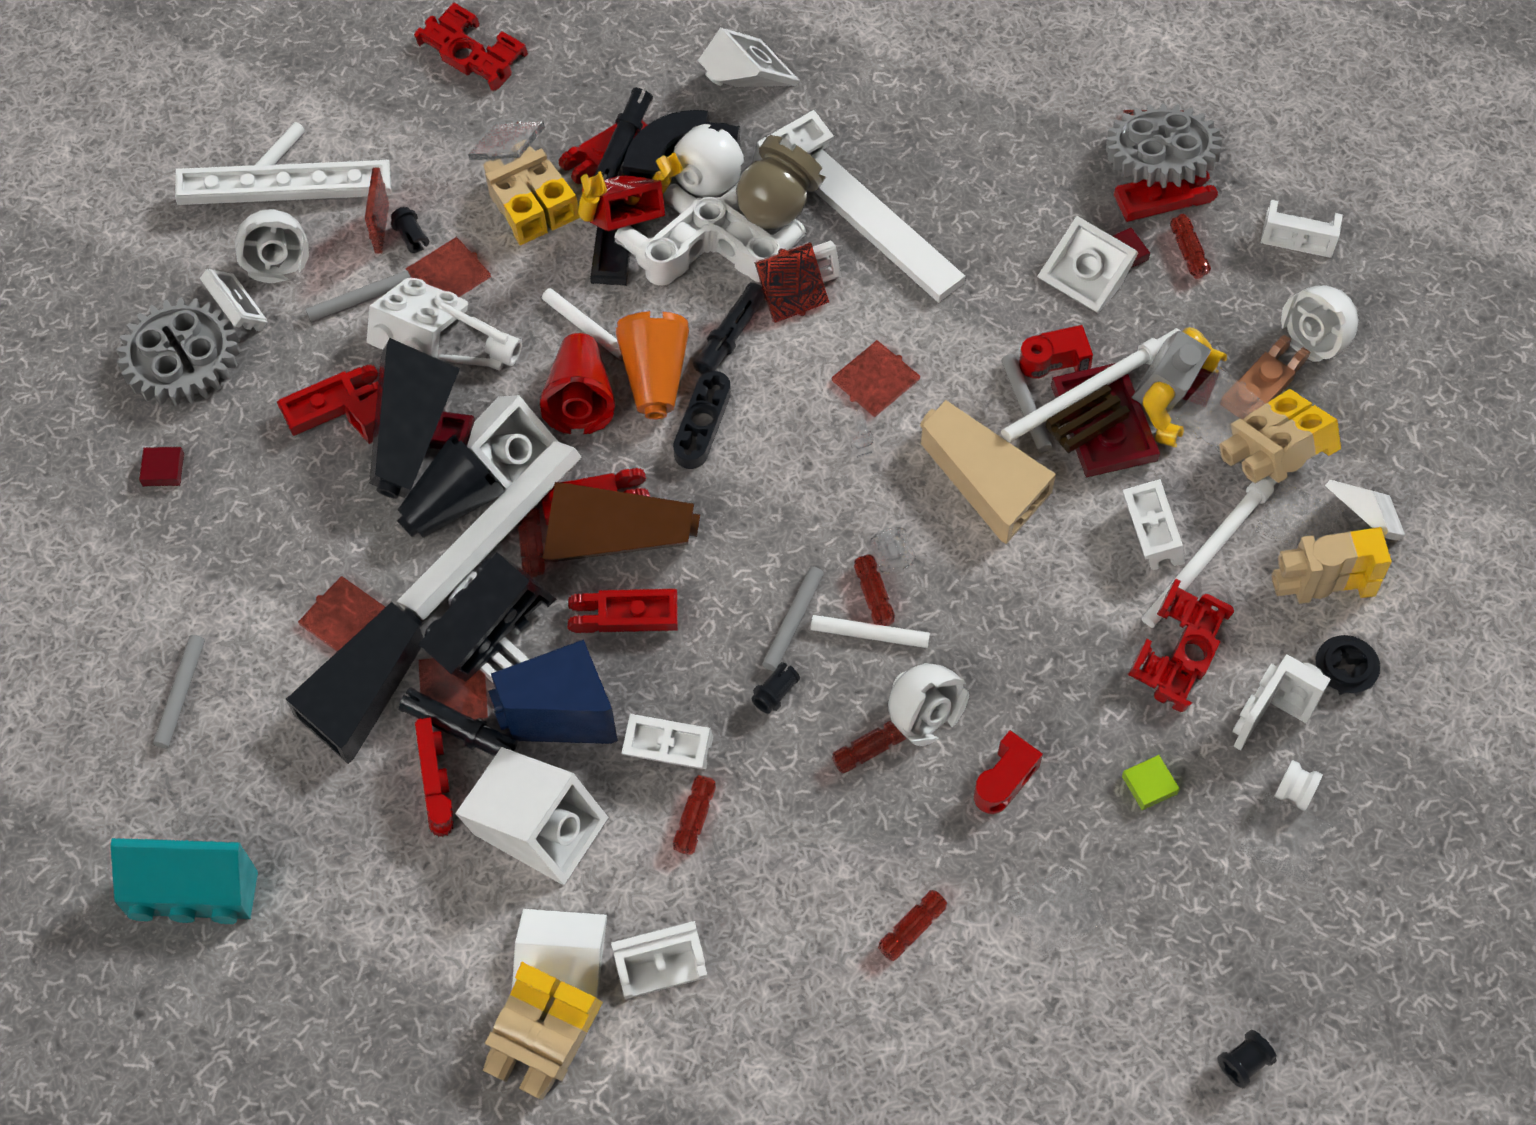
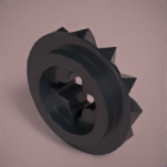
[1315,635,1380,696]

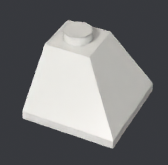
[698,27,800,87]
[467,395,558,490]

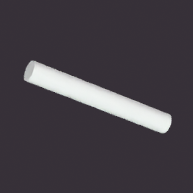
[239,122,305,203]
[542,288,623,360]
[811,615,930,648]

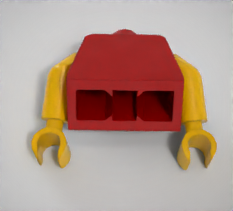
[578,152,683,231]

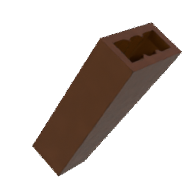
[543,482,700,562]

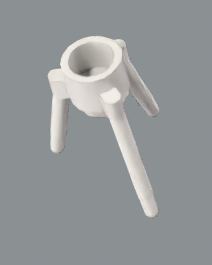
[438,302,522,371]

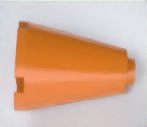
[615,311,689,420]

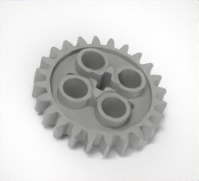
[1106,103,1222,188]
[116,297,240,406]

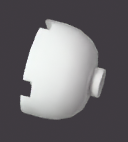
[674,124,744,198]
[235,209,309,283]
[1281,285,1359,362]
[888,663,969,746]

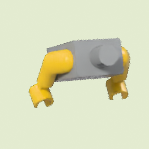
[1132,327,1227,448]

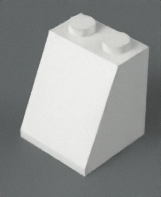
[455,747,609,885]

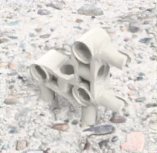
[615,183,806,286]

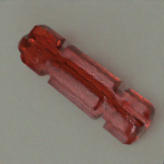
[1170,214,1211,279]
[518,507,545,578]
[854,554,895,626]
[832,720,906,773]
[672,775,716,855]
[878,890,947,961]

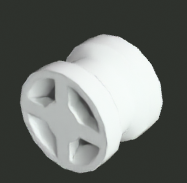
[1274,760,1323,811]

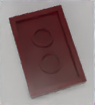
[1051,363,1160,478]

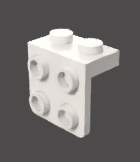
[366,278,468,358]
[1232,654,1331,751]

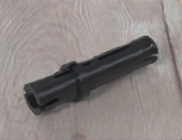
[592,87,653,180]
[693,282,767,374]
[399,687,518,757]

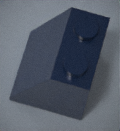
[488,640,618,744]

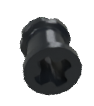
[1217,1030,1277,1088]

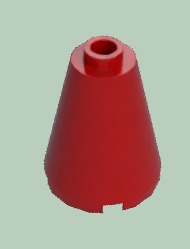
[539,333,615,435]

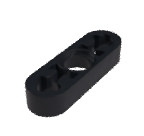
[673,371,731,469]

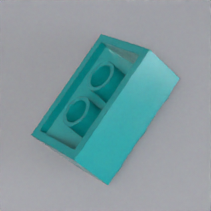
[110,838,258,924]

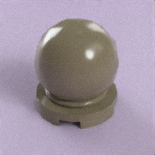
[736,135,826,230]

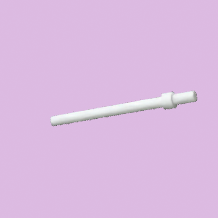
[1001,328,1181,443]
[1142,476,1277,628]

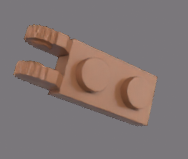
[1220,335,1311,420]

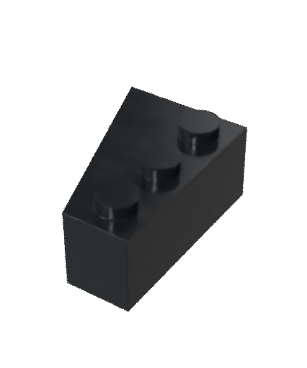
[418,552,557,682]

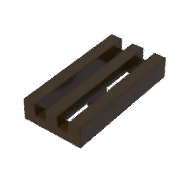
[1045,384,1130,454]

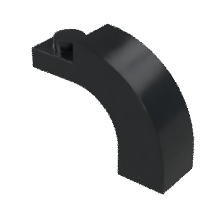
[622,110,741,179]

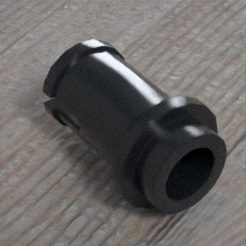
[390,207,429,253]
[751,662,800,714]

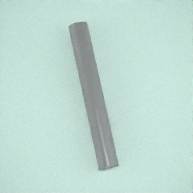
[305,270,411,322]
[1001,354,1052,453]
[762,566,824,672]
[153,635,205,749]

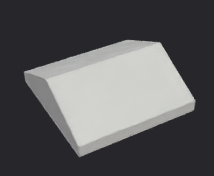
[1037,216,1138,313]
[1325,480,1405,541]
[512,909,607,999]

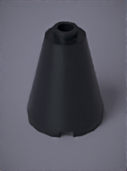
[397,434,505,538]

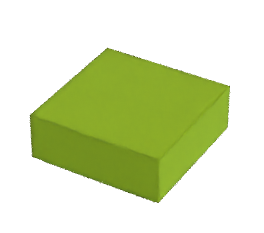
[1122,755,1180,811]

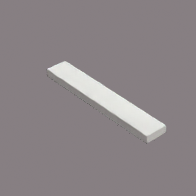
[811,148,965,303]
[175,160,391,205]
[397,441,581,620]

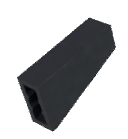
[369,338,460,499]
[286,602,423,764]

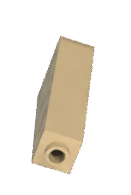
[920,400,1056,544]

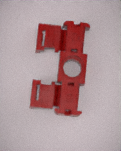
[414,2,528,91]
[1128,579,1234,712]

